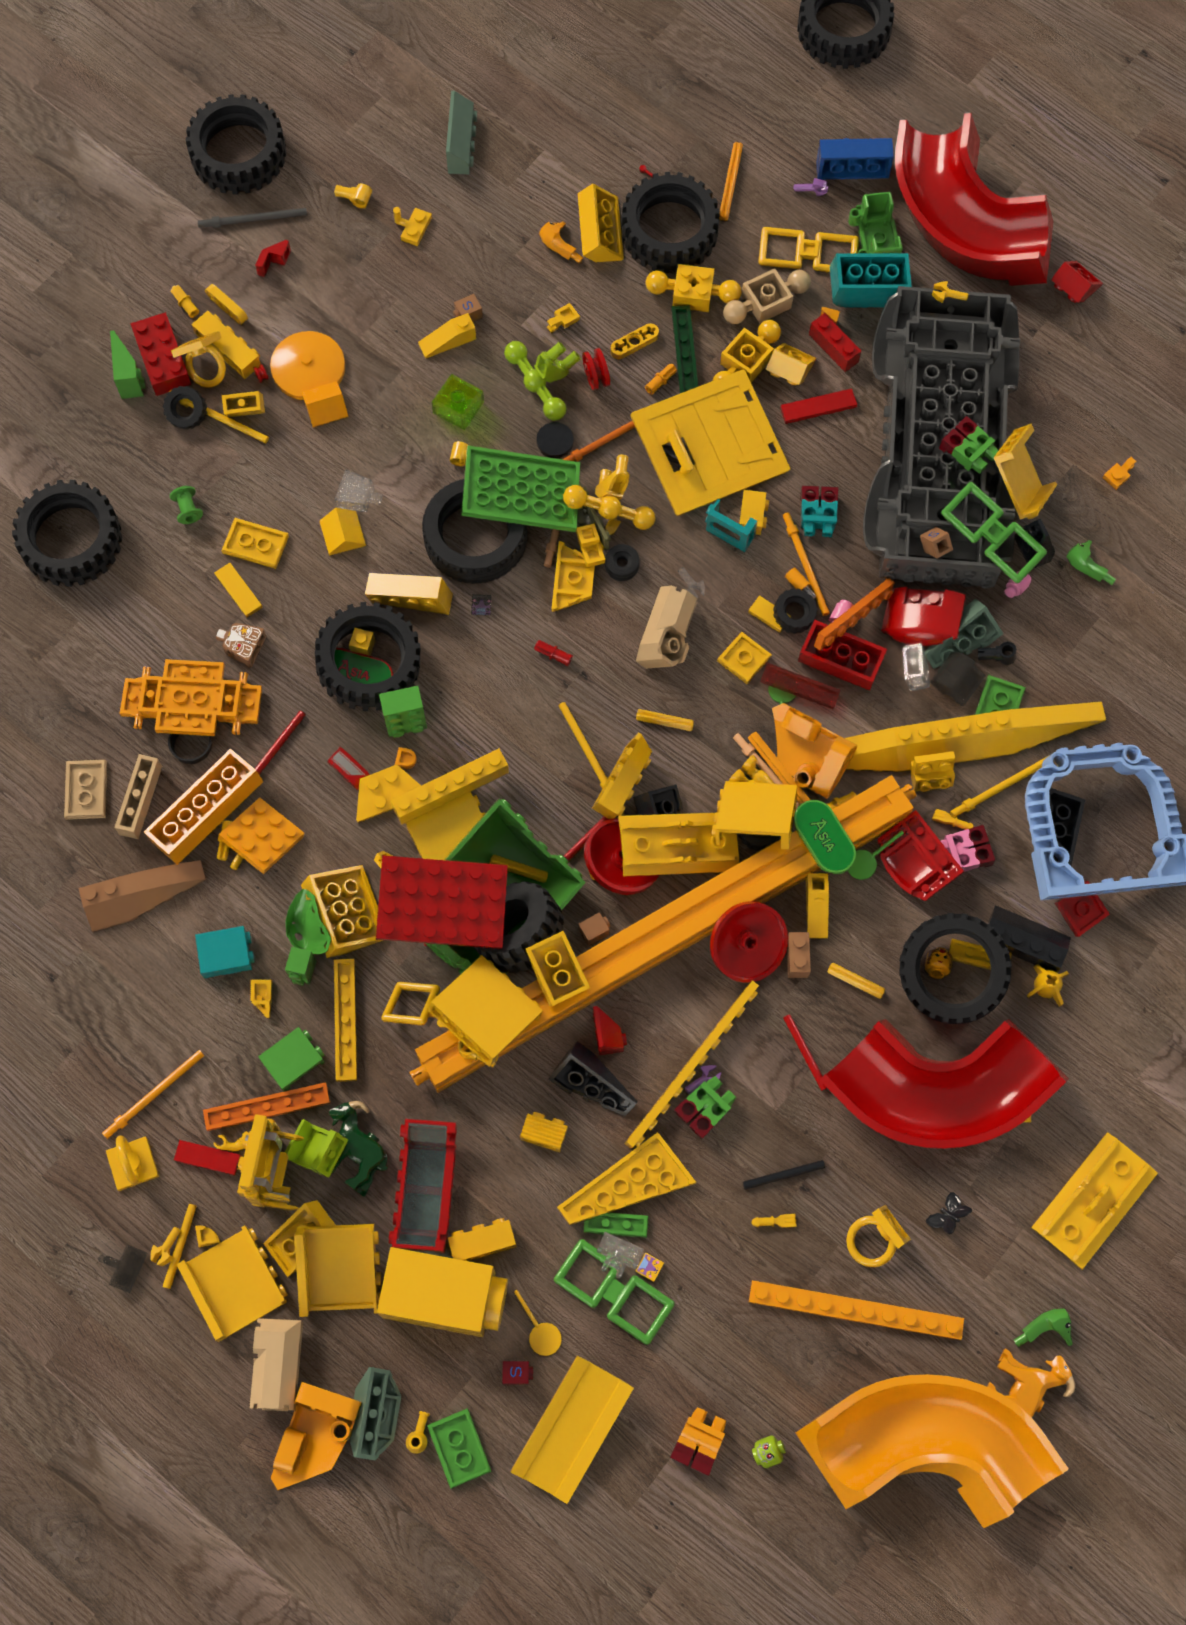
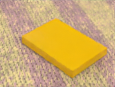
[221,518,289,569]

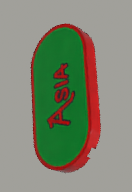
[334,648,393,684]

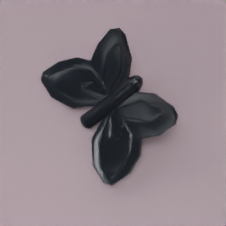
[926,1192,972,1234]

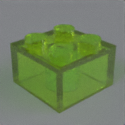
[431,374,484,430]

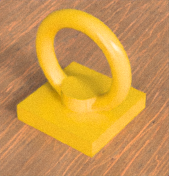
[171,331,226,388]
[106,1135,159,1191]
[846,1205,911,1267]

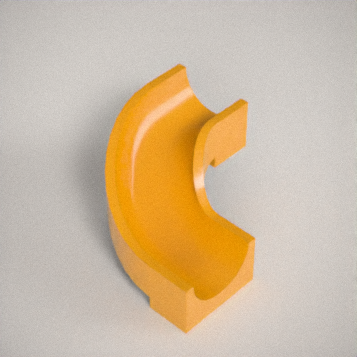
[795,1374,1069,1528]

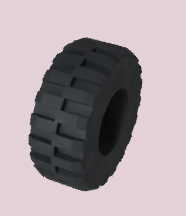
[474,882,564,973]

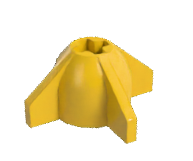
[1027,964,1069,1007]

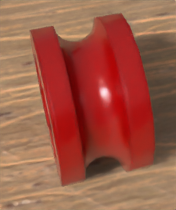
[253,364,269,383]

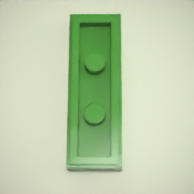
[584,1213,648,1238]

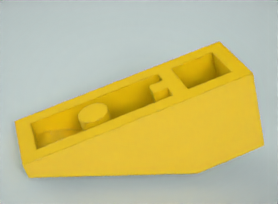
[418,313,476,359]

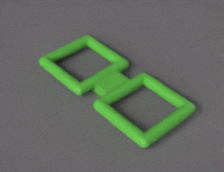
[941,482,1047,583]
[554,1239,675,1345]

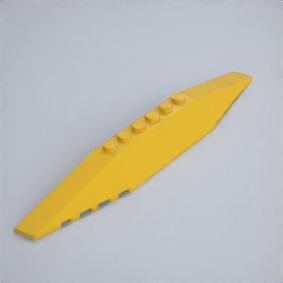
[845,702,1106,772]

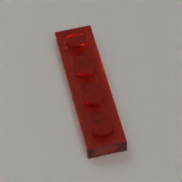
[760,663,841,709]

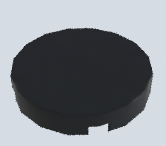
[536,422,574,458]

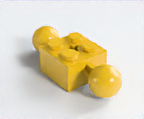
[645,264,742,312]
[712,320,781,383]

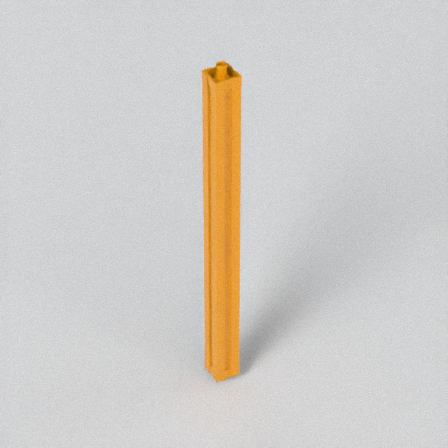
[409,775,916,1093]

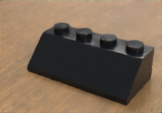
[988,905,1071,972]

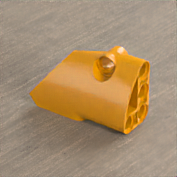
[772,703,858,799]
[271,1382,361,1490]

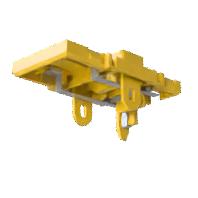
[237,1114,304,1211]

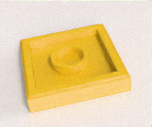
[717,632,772,684]

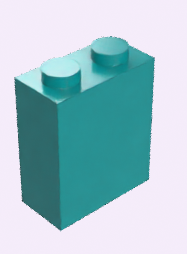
[195,926,255,978]

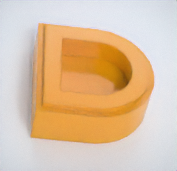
[395,747,417,769]

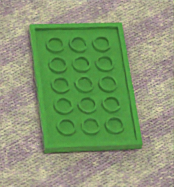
[461,446,580,532]

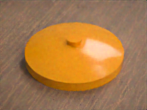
[270,331,345,400]

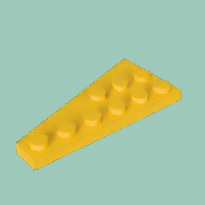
[557,1132,696,1225]

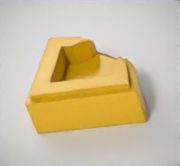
[195,1225,221,1248]

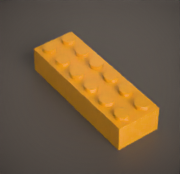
[144,749,263,865]

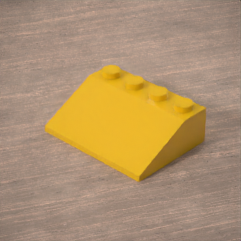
[301,865,383,958]

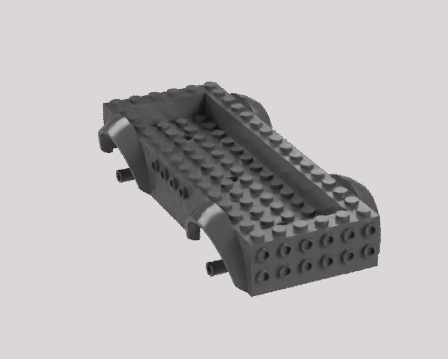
[863,286,1020,588]

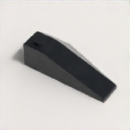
[548,1041,638,1116]

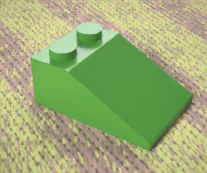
[110,330,146,399]

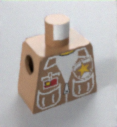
[216,623,267,668]

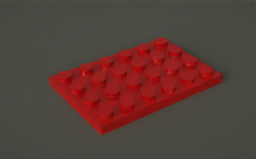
[376,855,508,949]

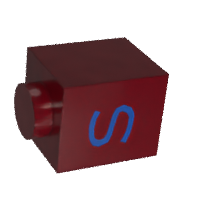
[502,1361,533,1385]

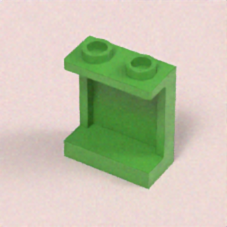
[258,1027,325,1092]

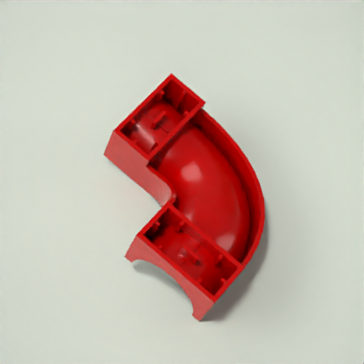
[895,113,1054,286]
[820,1019,1069,1149]

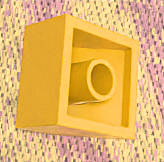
[766,343,816,386]

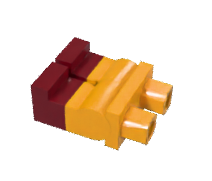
[670,1407,726,1476]

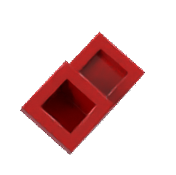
[255,240,291,277]

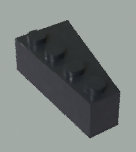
[1049,788,1085,866]

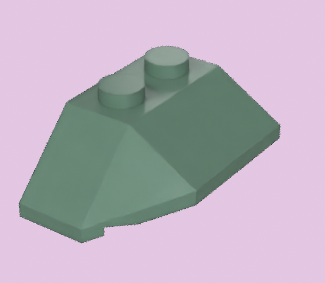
[349,1367,401,1460]

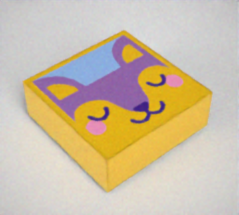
[635,1253,664,1282]

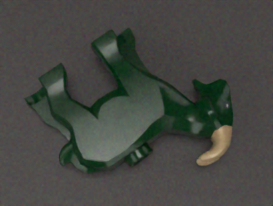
[329,1101,388,1197]

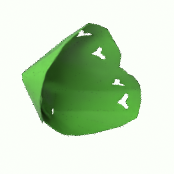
[285,889,331,954]

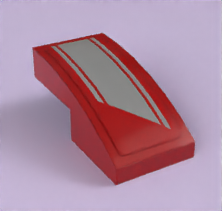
[327,747,370,790]

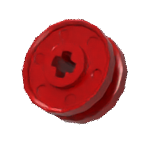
[582,348,610,391]

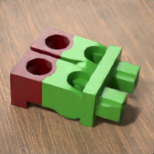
[939,416,999,474]
[674,1076,736,1140]

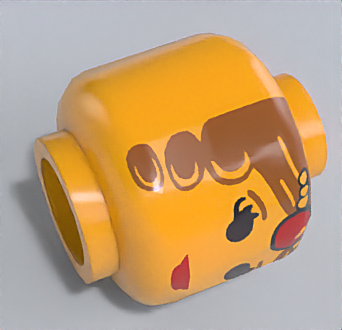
[925,947,953,979]

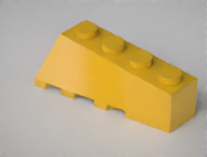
[592,732,652,819]

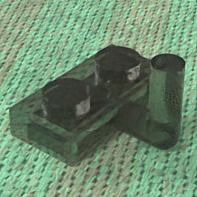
[98,1245,148,1293]

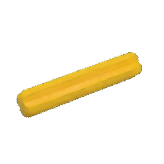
[636,709,694,731]
[490,855,548,883]
[827,963,885,999]

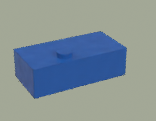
[816,138,894,180]

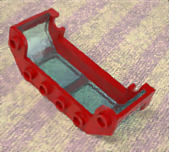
[389,1119,457,1254]

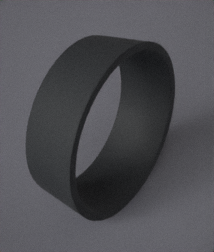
[168,734,212,764]

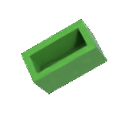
[285,947,316,986]

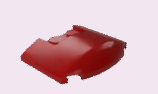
[881,587,966,646]
[877,810,964,901]

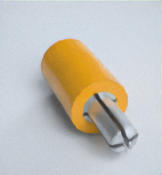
[785,567,816,599]

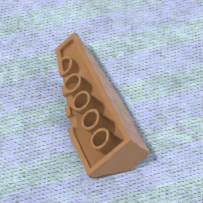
[79,860,206,932]

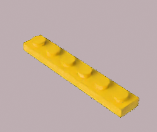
[334,959,357,1082]

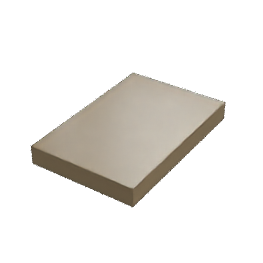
[64,760,107,820]

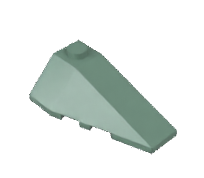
[923,599,1003,669]

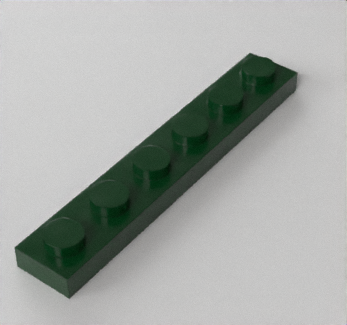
[671,305,698,393]

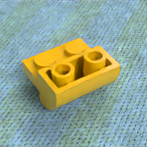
[910,751,955,792]

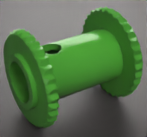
[170,486,203,524]

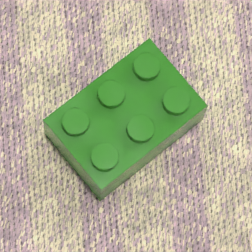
[379,686,427,737]

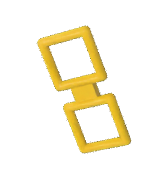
[758,227,859,272]
[381,982,446,1028]

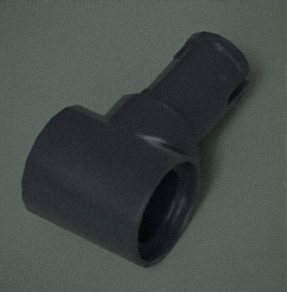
[978,641,1017,665]

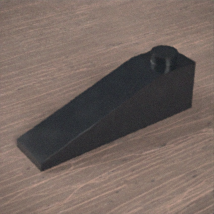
[1015,519,1055,568]
[633,784,683,815]

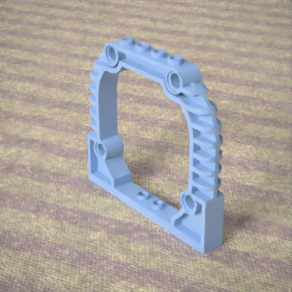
[1025,743,1186,901]

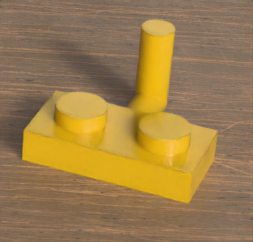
[393,207,432,246]

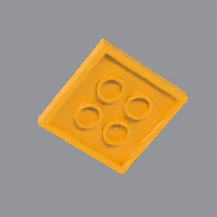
[218,797,304,874]

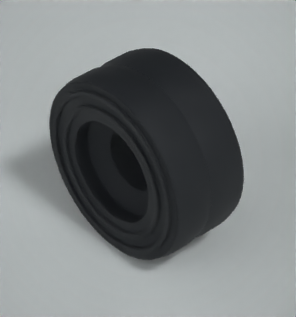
[605,544,640,581]

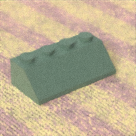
[446,91,477,175]

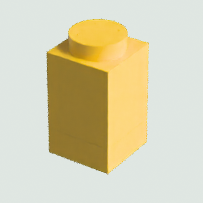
[377,1247,508,1337]

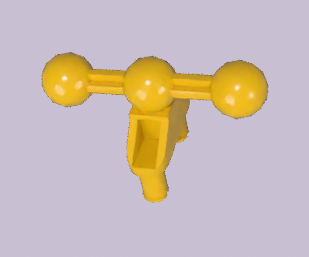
[563,454,656,530]

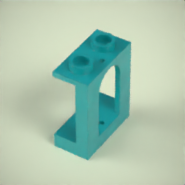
[705,499,757,552]

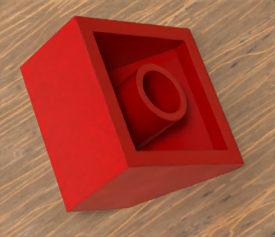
[1051,261,1103,303]

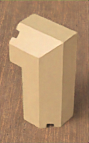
[636,585,697,669]
[250,1319,303,1411]

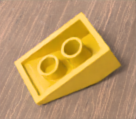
[526,931,590,1006]
[263,1200,336,1277]

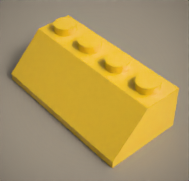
[578,184,624,262]

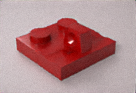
[1054,881,1110,937]

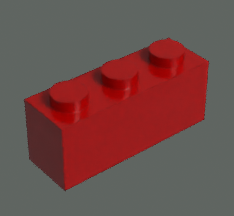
[809,313,861,372]

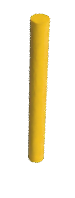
[162,1204,197,1289]

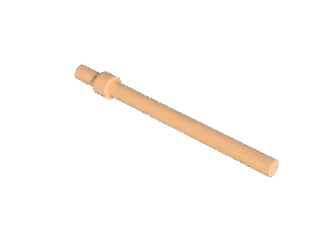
[733,733,800,810]

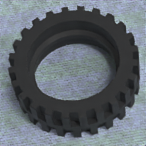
[797,0,895,69]
[185,94,286,195]
[621,172,720,273]
[12,479,122,587]
[315,602,421,711]
[899,913,1012,1024]

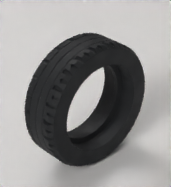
[422,479,528,584]

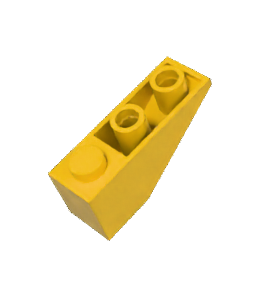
[806,873,829,939]

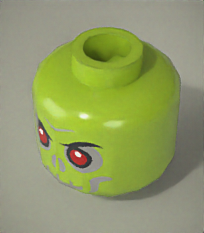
[752,1435,786,1468]

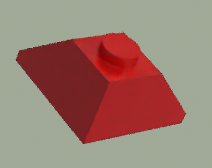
[593,1006,627,1056]

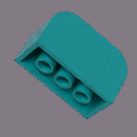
[829,253,912,308]

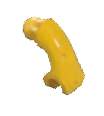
[214,1131,249,1152]

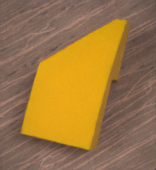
[250,980,272,1018]

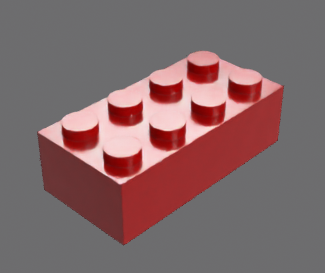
[130,312,192,396]
[798,620,887,691]

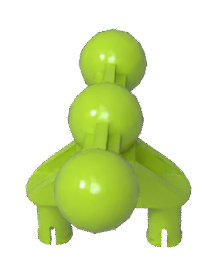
[504,341,581,421]

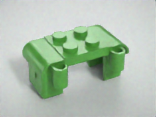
[848,192,903,253]

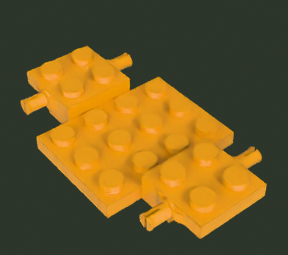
[120,659,262,736]

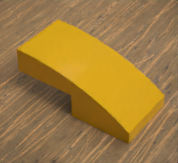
[576,524,605,568]

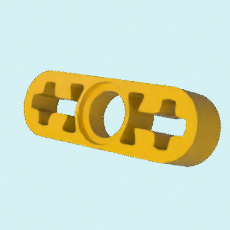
[205,284,248,325]
[611,323,659,359]

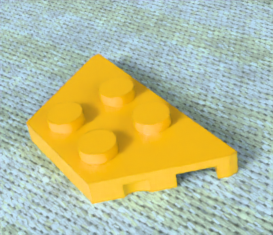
[552,541,595,612]
[356,764,421,823]

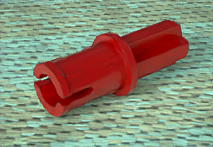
[534,640,573,666]

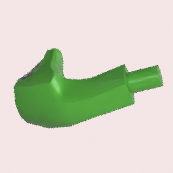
[1066,540,1116,585]
[1014,1308,1073,1347]

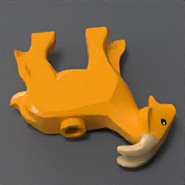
[987,1348,1075,1418]

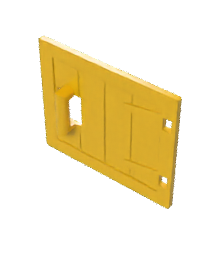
[630,369,790,516]

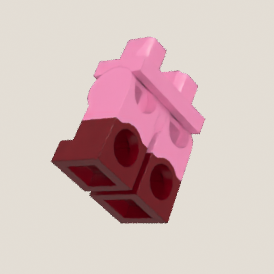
[941,825,995,872]

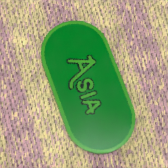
[794,800,856,874]

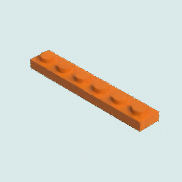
[814,578,895,650]
[203,1082,331,1131]

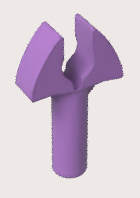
[794,178,828,196]
[685,1065,721,1094]

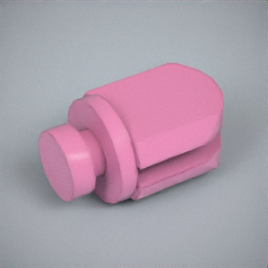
[1004,571,1031,598]

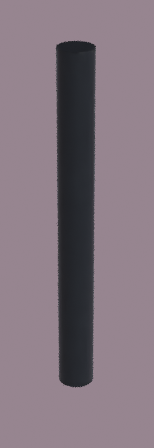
[742,1160,825,1190]

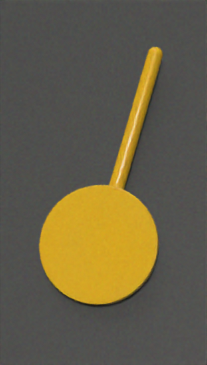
[514,1290,561,1356]

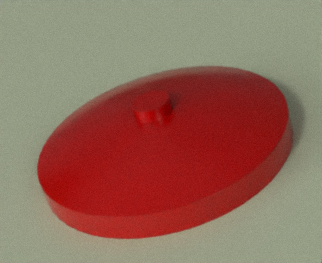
[584,818,659,895]
[710,901,788,983]

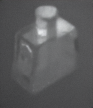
[334,469,383,512]

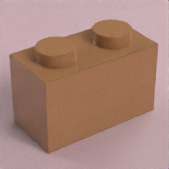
[787,932,811,978]

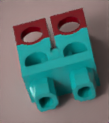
[800,486,838,537]

